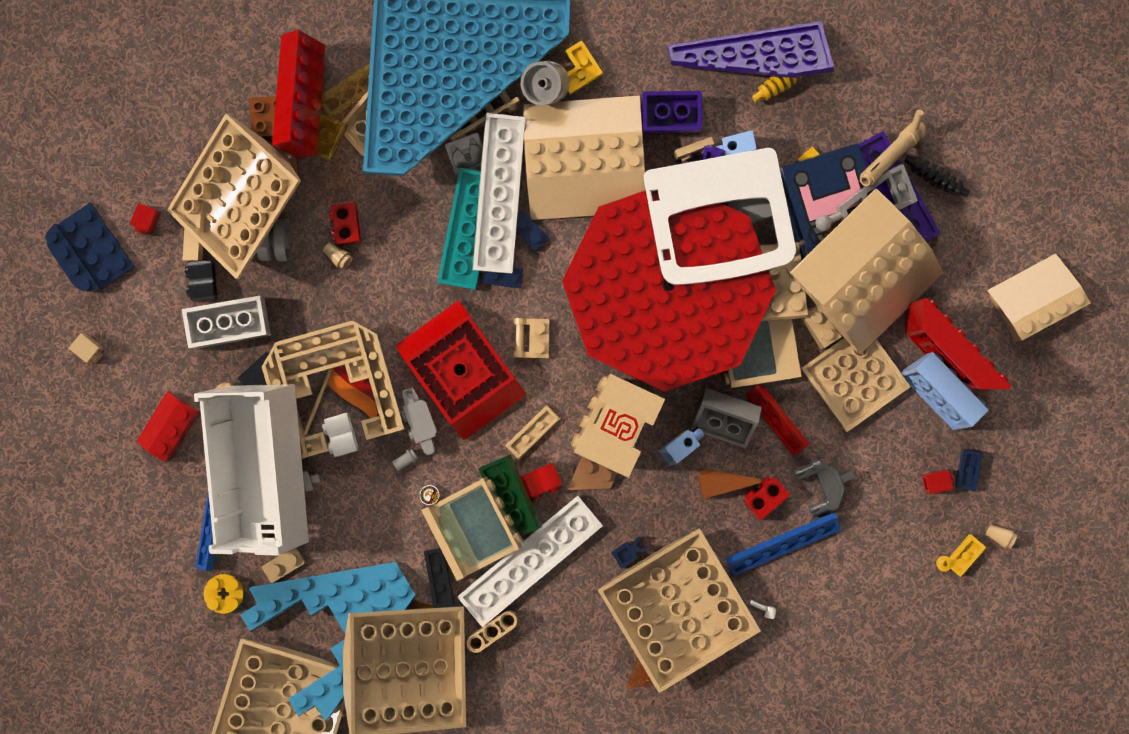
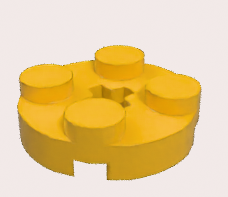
[204,574,244,614]

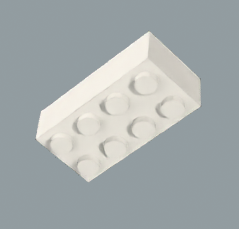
[182,296,271,349]

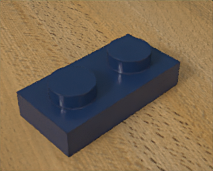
[516,210,549,252]
[482,268,523,289]
[955,449,983,491]

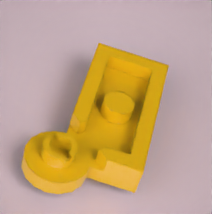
[936,534,986,577]

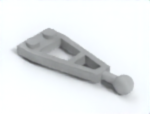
[815,164,918,231]

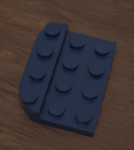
[45,203,135,292]

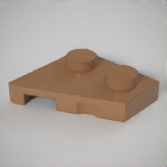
[567,456,617,490]

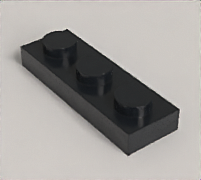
[424,548,454,608]

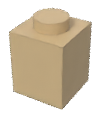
[68,333,104,364]

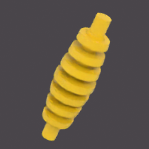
[752,76,802,102]

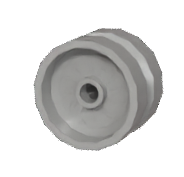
[520,61,570,105]
[257,218,292,261]

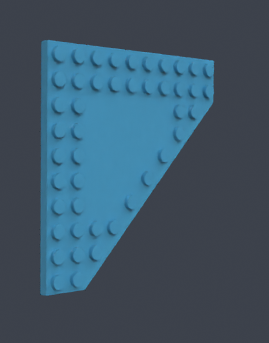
[363,0,570,176]

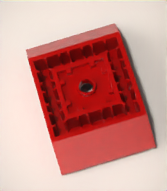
[905,298,1012,391]
[395,300,527,441]

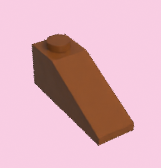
[696,468,761,499]

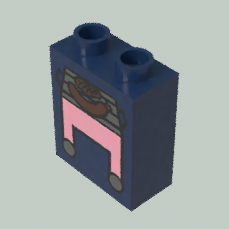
[780,144,873,259]

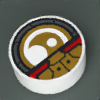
[420,485,440,505]

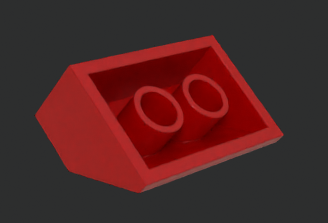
[137,391,201,462]

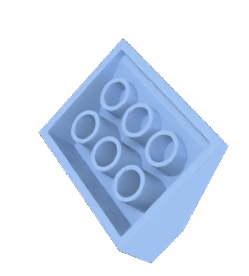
[901,352,988,430]

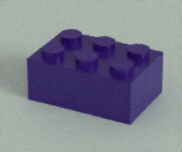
[641,91,702,135]

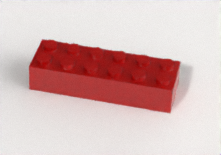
[272,30,326,159]

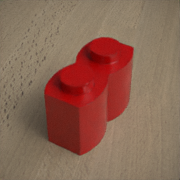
[520,462,563,501]

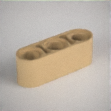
[467,610,518,653]

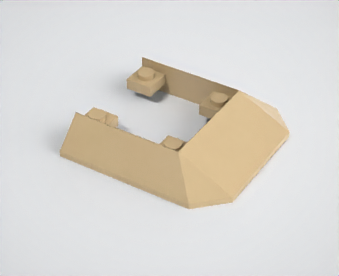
[262,321,404,459]

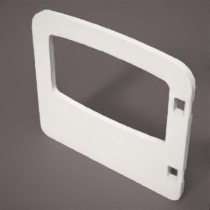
[644,148,796,285]

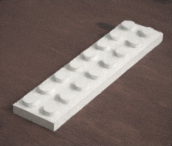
[473,113,525,274]
[457,496,603,627]

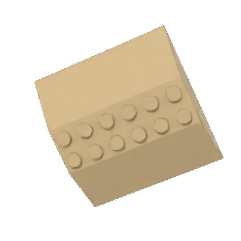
[523,96,646,220]
[167,114,301,280]
[790,189,943,355]
[598,528,761,693]
[343,606,466,734]
[211,638,345,734]

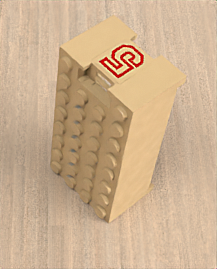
[571,374,665,478]

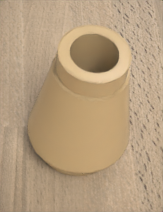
[323,243,353,270]
[985,524,1017,549]

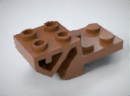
[248,96,299,176]

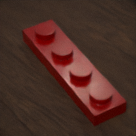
[745,383,810,456]

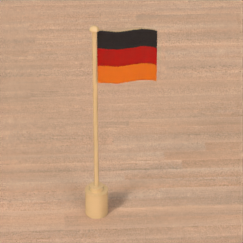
[304,365,391,437]

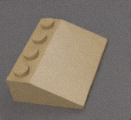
[987,254,1091,342]

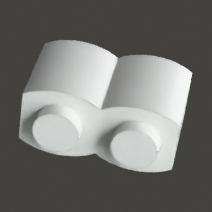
[322,413,359,457]

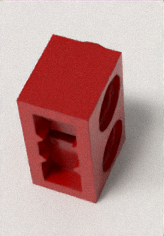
[329,202,362,246]
[743,476,790,521]

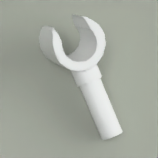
[750,600,776,619]

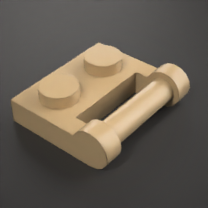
[514,318,550,358]

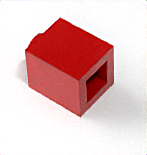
[129,203,161,235]
[922,469,954,494]

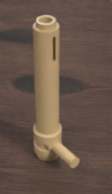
[860,110,926,186]

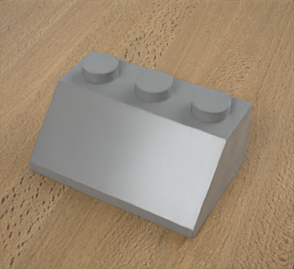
[690,388,761,449]

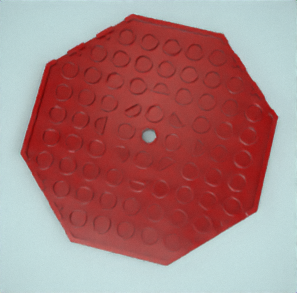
[562,190,776,392]

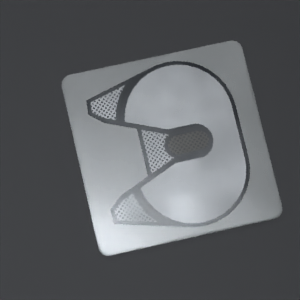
[445,133,483,174]

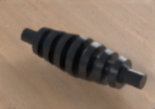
[904,155,970,197]

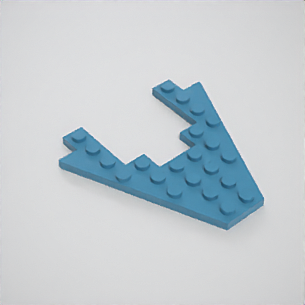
[240,562,416,722]

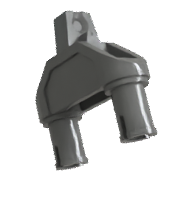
[793,459,856,518]

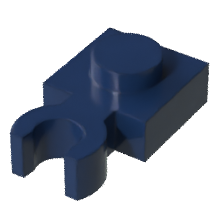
[611,536,648,568]

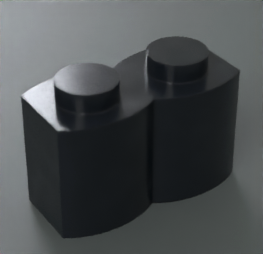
[185,260,217,302]

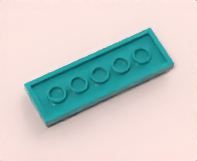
[437,168,481,290]

